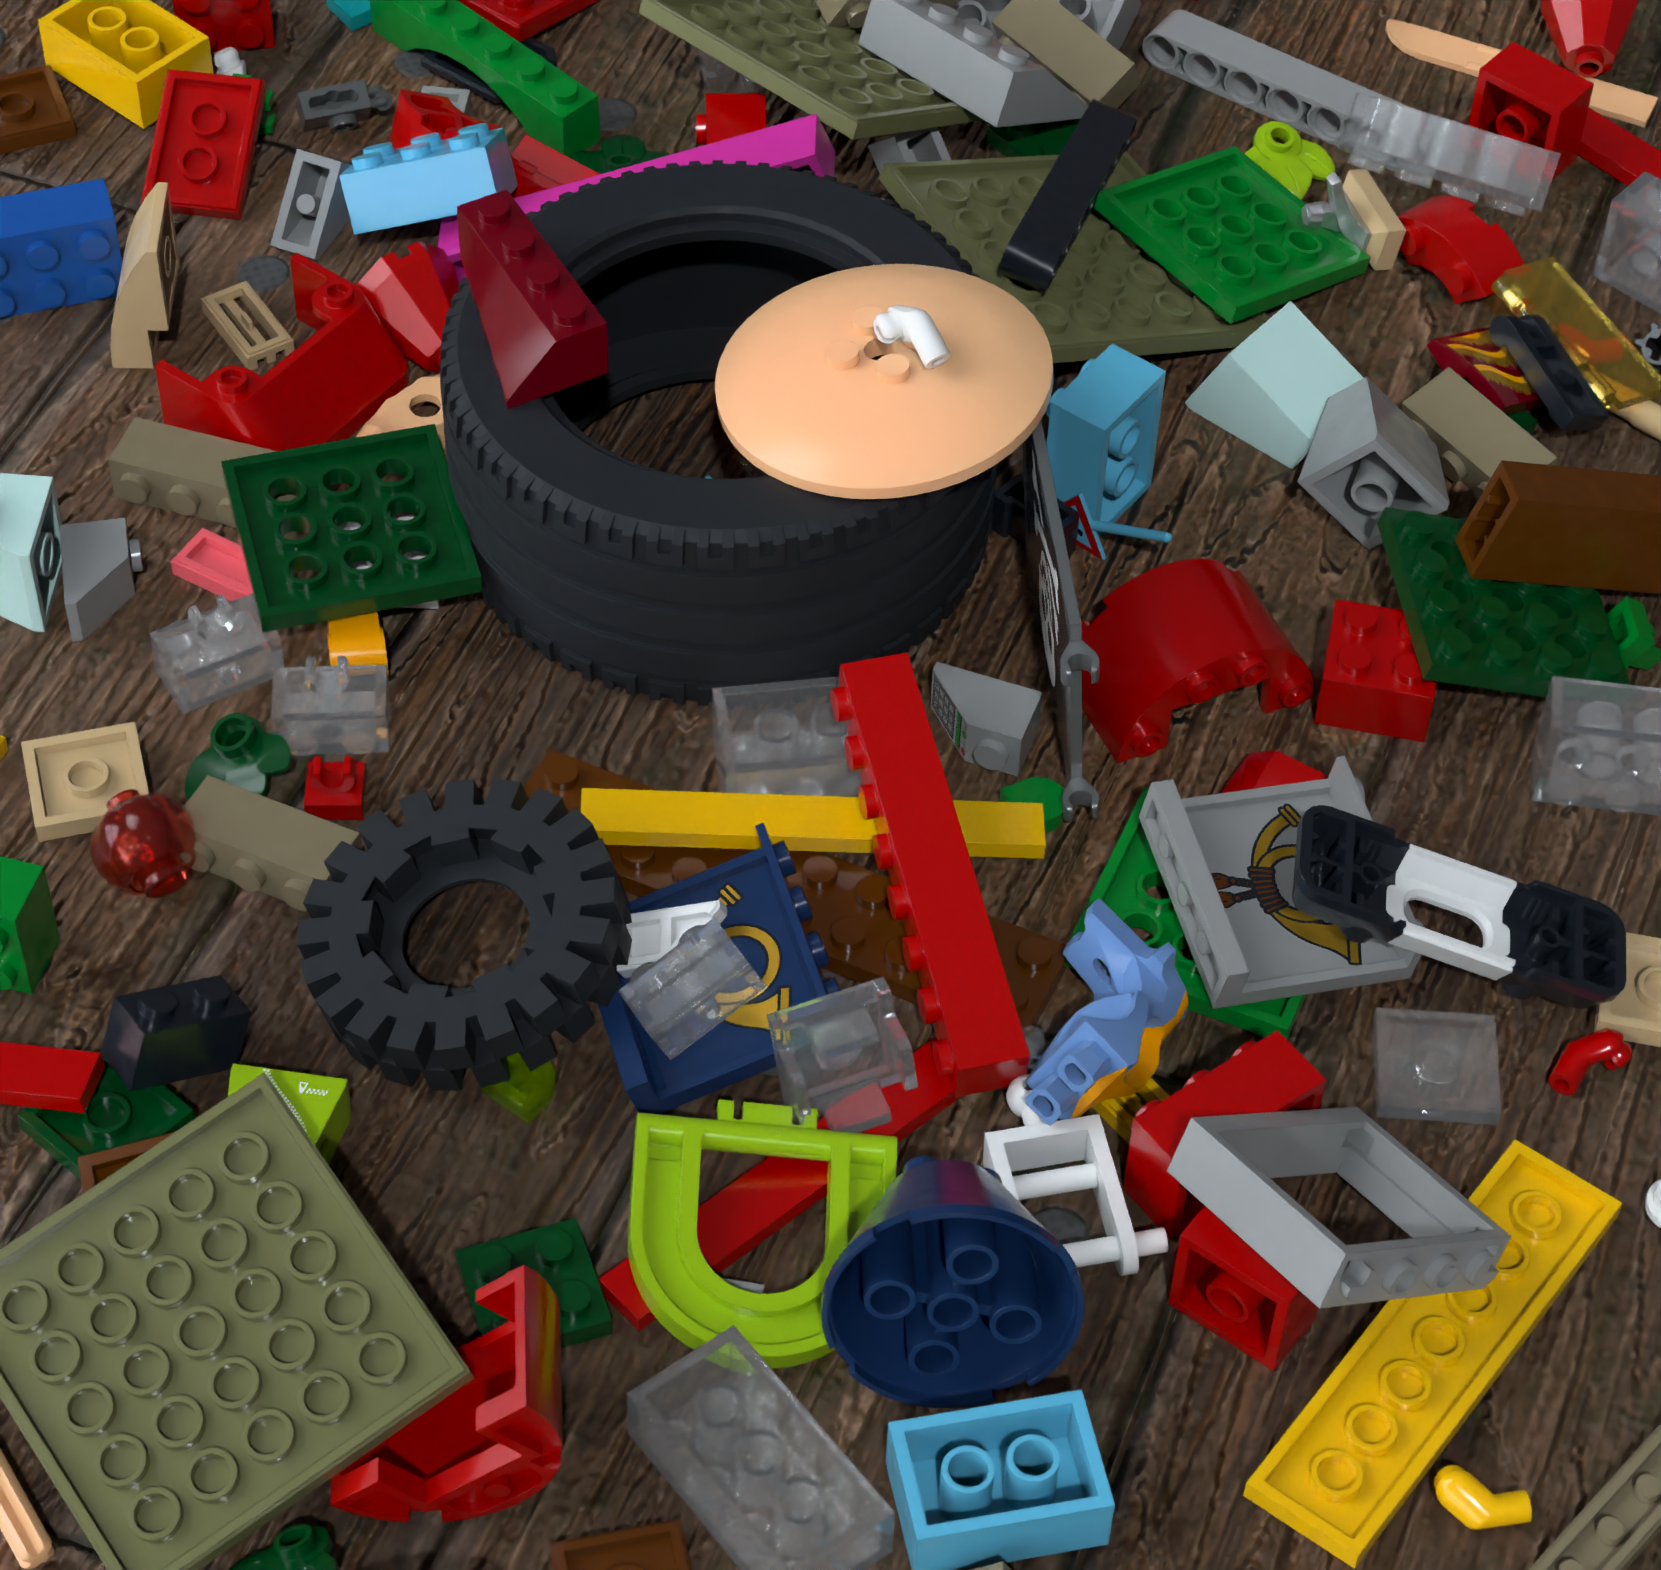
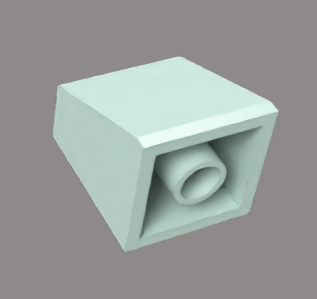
[1185,301,1363,469]
[0,473,62,632]

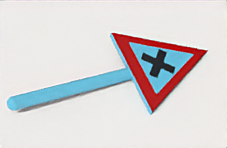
[1063,492,1172,561]

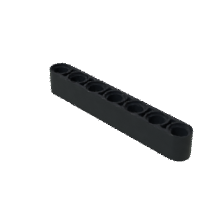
[998,98,1138,293]

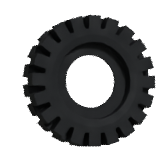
[297,779,632,1091]

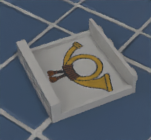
[1139,756,1424,1009]

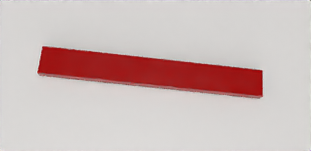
[598,1037,962,1332]

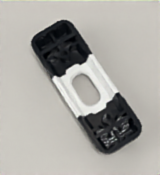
[1292,805,1626,1009]

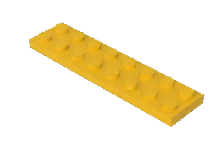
[1243,1139,1622,1569]

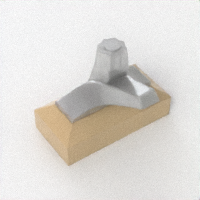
[1301,169,1406,271]

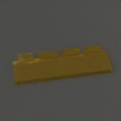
[1492,256,1661,410]

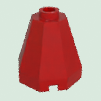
[1541,0,1639,78]
[356,241,459,374]

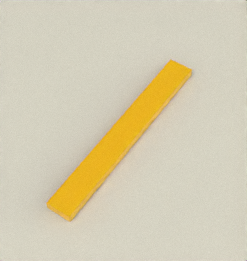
[581,788,1046,859]

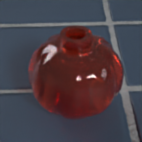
[90,789,196,898]

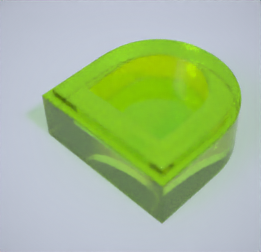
[482,1052,556,1124]

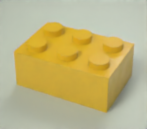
[38,0,214,129]

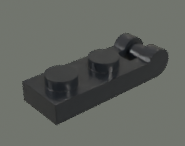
[1489,315,1610,431]

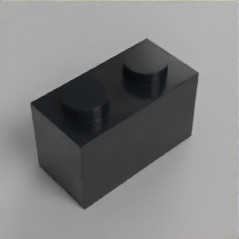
[101,975,251,1092]

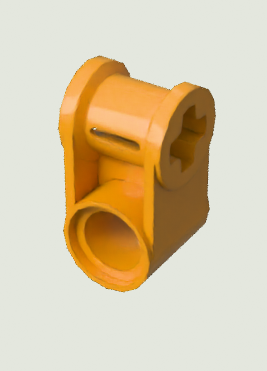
[327,611,389,683]

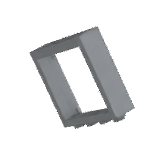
[1167,1107,1511,1309]

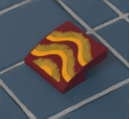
[1427,327,1545,415]

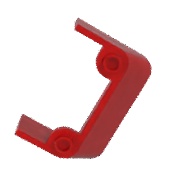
[155,252,409,451]

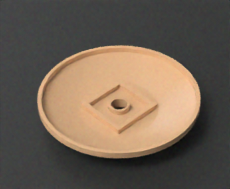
[715,264,1054,499]

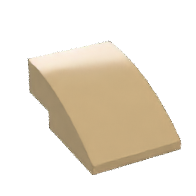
[110,182,179,369]

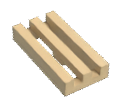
[201,281,294,370]

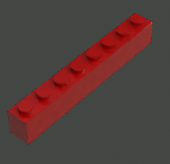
[830,652,1030,1098]

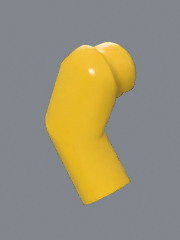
[1434,1465,1532,1530]

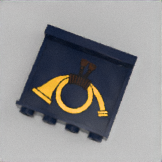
[598,823,848,1114]

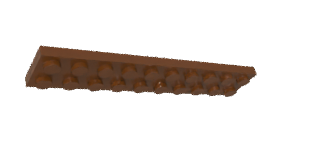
[523,749,1067,1043]

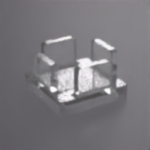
[767,977,918,1133]

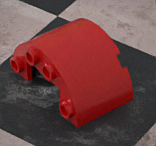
[1081,558,1314,764]
[330,1265,563,1523]

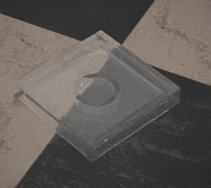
[1373,1007,1502,1125]

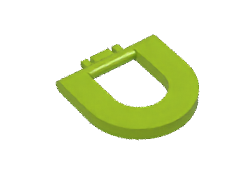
[628,1099,897,1369]

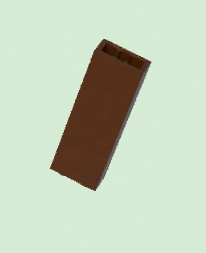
[1455,460,1661,594]

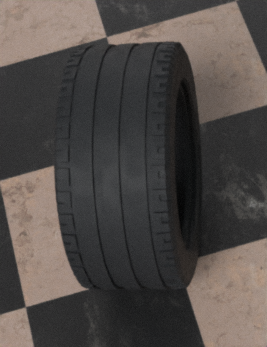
[440,160,997,706]

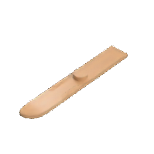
[1385,19,1658,128]

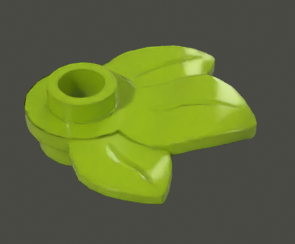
[1245,121,1336,200]

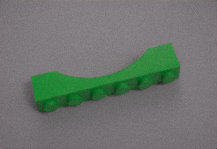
[369,0,601,159]

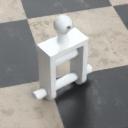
[983,1074,1169,1276]

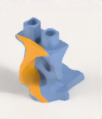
[1025,898,1189,1126]

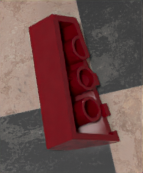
[457,189,608,409]

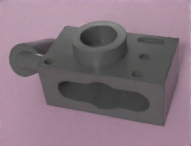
[295,79,393,133]

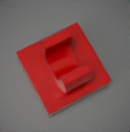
[304,756,366,820]

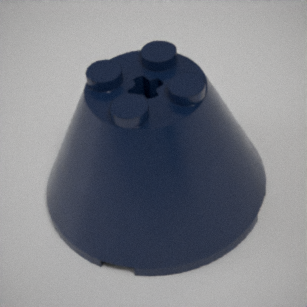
[821,1156,1084,1408]

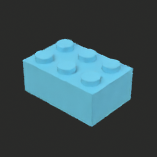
[339,123,518,235]
[1045,343,1166,538]
[885,1389,1115,1570]

